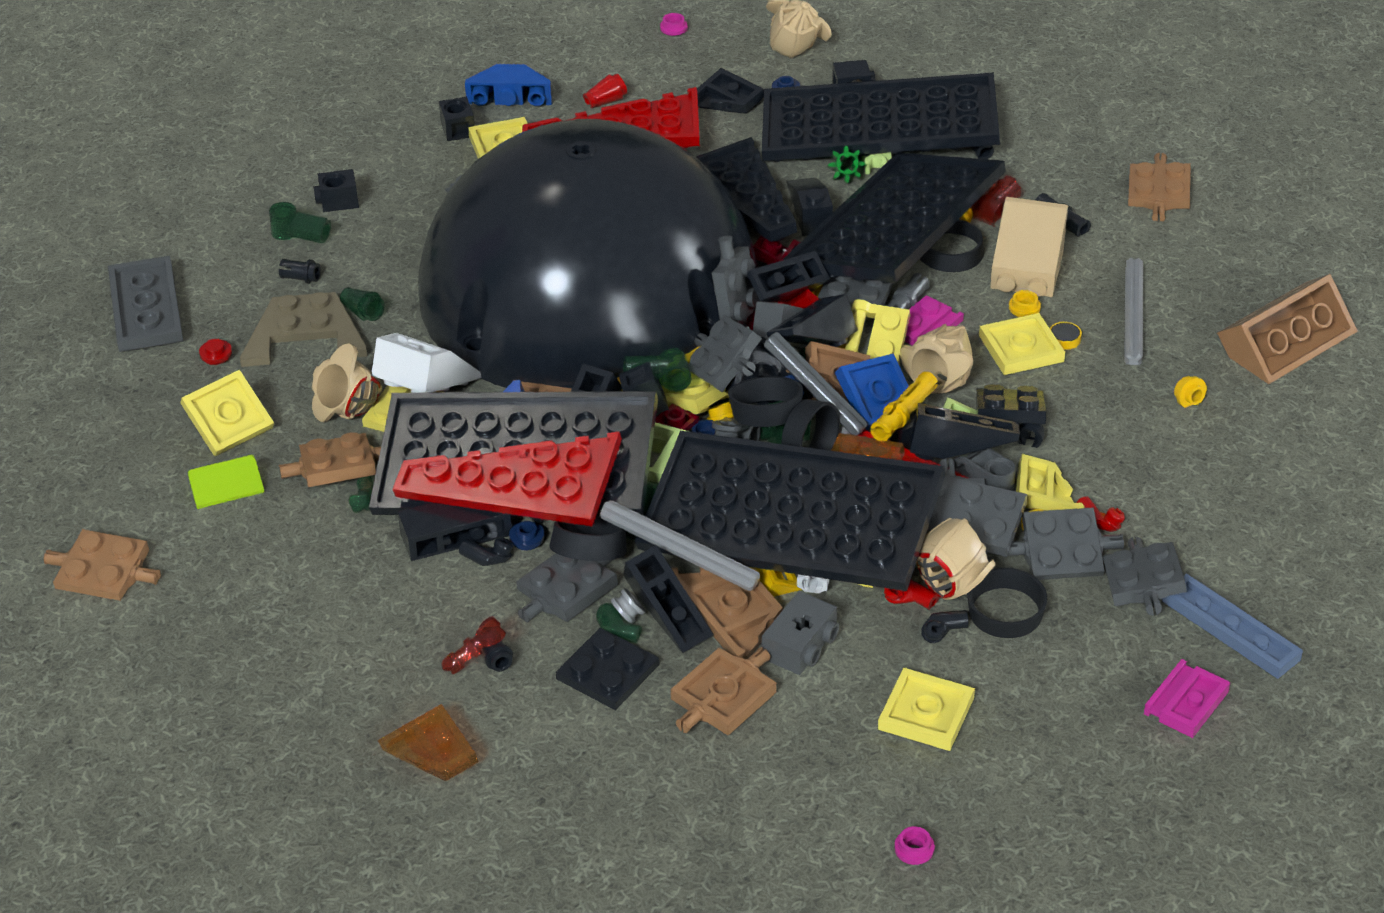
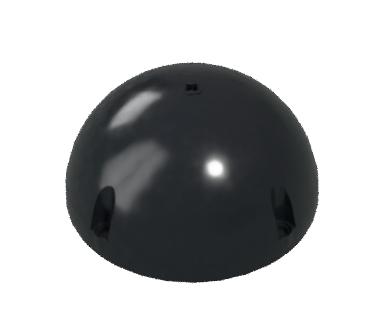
[418,119,758,389]

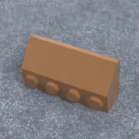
[1217,274,1358,384]

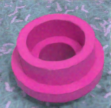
[660,13,687,36]
[894,826,935,865]

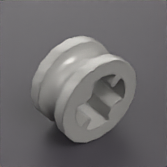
[611,588,646,624]

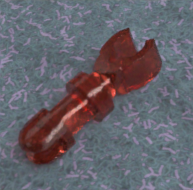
[441,616,506,674]

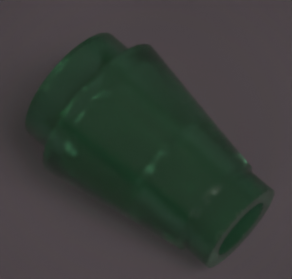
[340,287,385,321]

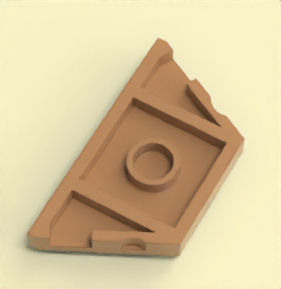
[671,567,783,659]

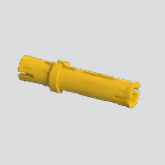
[870,371,938,442]

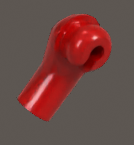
[1076,496,1125,532]
[884,580,939,610]

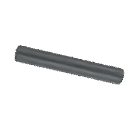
[764,332,868,437]

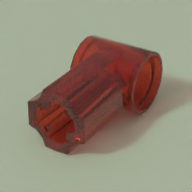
[970,175,1021,227]

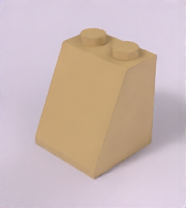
[990,197,1068,297]

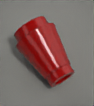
[583,73,627,109]

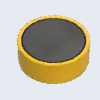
[1050,322,1082,350]

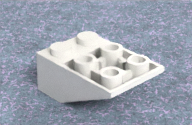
[372,333,481,393]

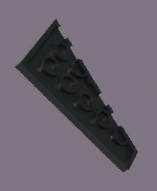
[696,137,797,242]

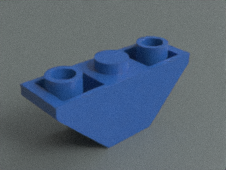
[465,64,552,106]

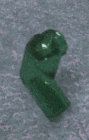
[348,476,374,513]
[596,603,642,643]

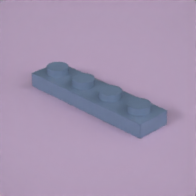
[1162,574,1303,679]

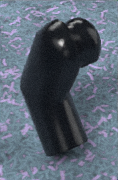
[459,538,513,566]
[921,610,968,643]

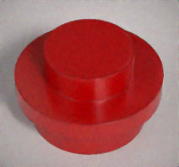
[199,339,232,365]

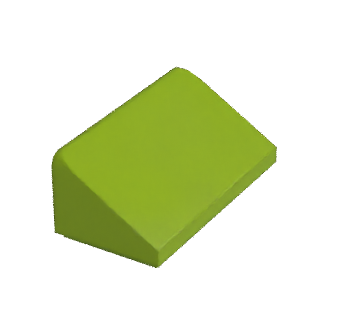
[187,455,264,509]

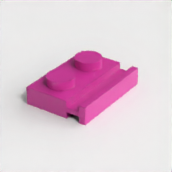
[904,295,964,346]
[1144,659,1230,738]

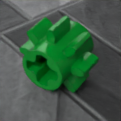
[827,146,865,184]

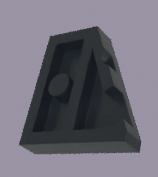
[697,68,764,113]

